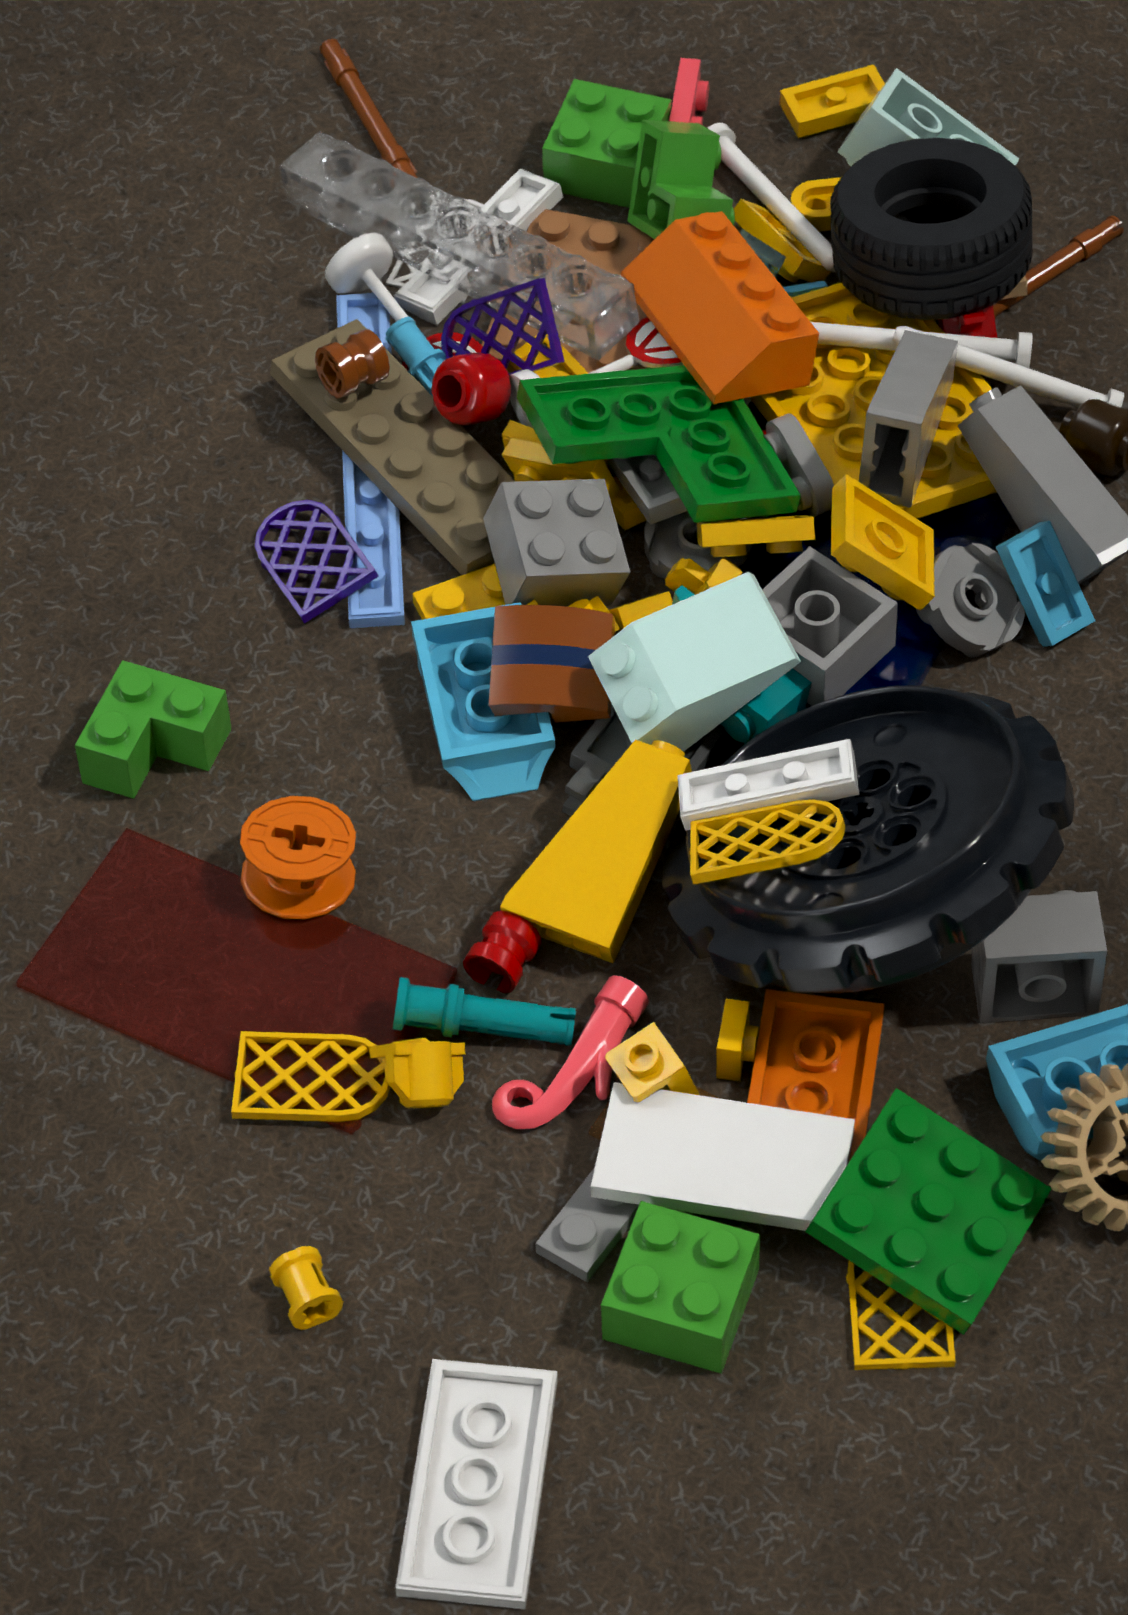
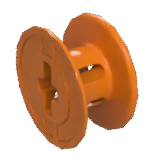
[240,796,356,920]

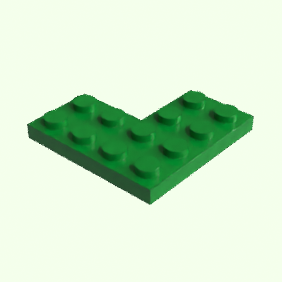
[517,365,801,523]

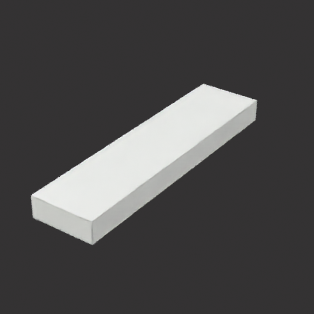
[394,168,563,325]

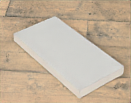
[591,1082,855,1231]
[395,1359,558,1609]

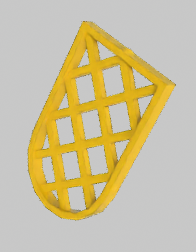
[689,799,846,885]
[231,1031,390,1122]
[846,1261,956,1370]

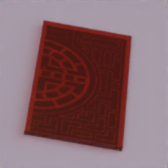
[16,828,457,1135]

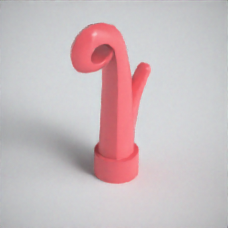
[492,975,649,1130]

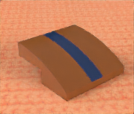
[489,605,615,723]

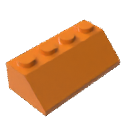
[620,211,819,404]

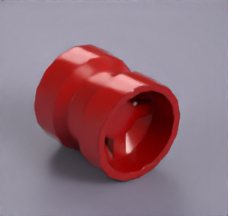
[463,911,542,994]

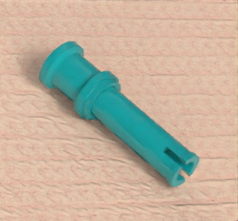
[393,977,576,1046]

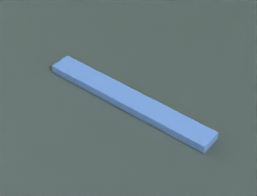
[336,293,405,628]

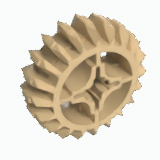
[1040,1063,1128,1231]

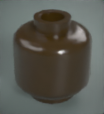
[1059,399,1128,477]

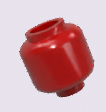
[432,352,511,425]

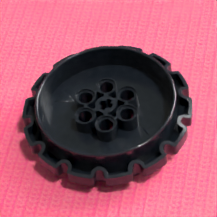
[662,685,1074,993]

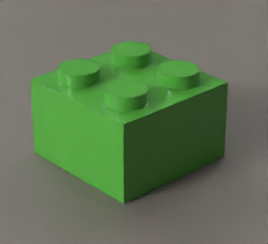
[542,79,671,208]
[601,1201,760,1374]

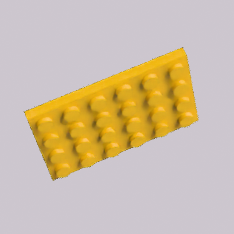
[751,282,997,519]

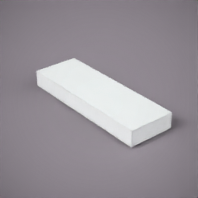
[677,739,859,831]

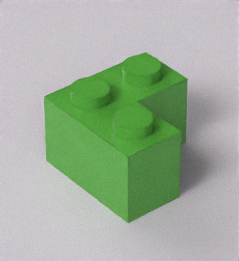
[627,120,735,239]
[75,660,232,799]

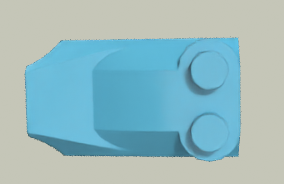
[411,602,555,801]
[986,1004,1128,1160]

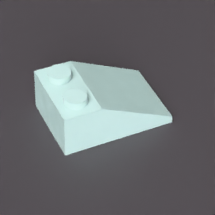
[837,68,1019,167]
[588,572,801,752]

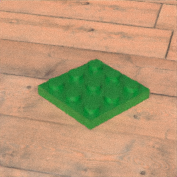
[805,1088,1052,1335]

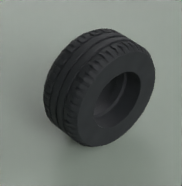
[830,138,1033,320]

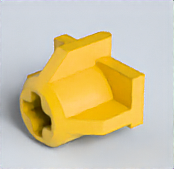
[369,1038,465,1108]

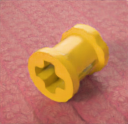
[269,1246,343,1330]

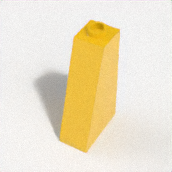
[500,739,692,963]

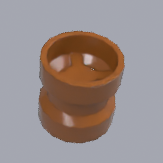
[315,329,390,398]

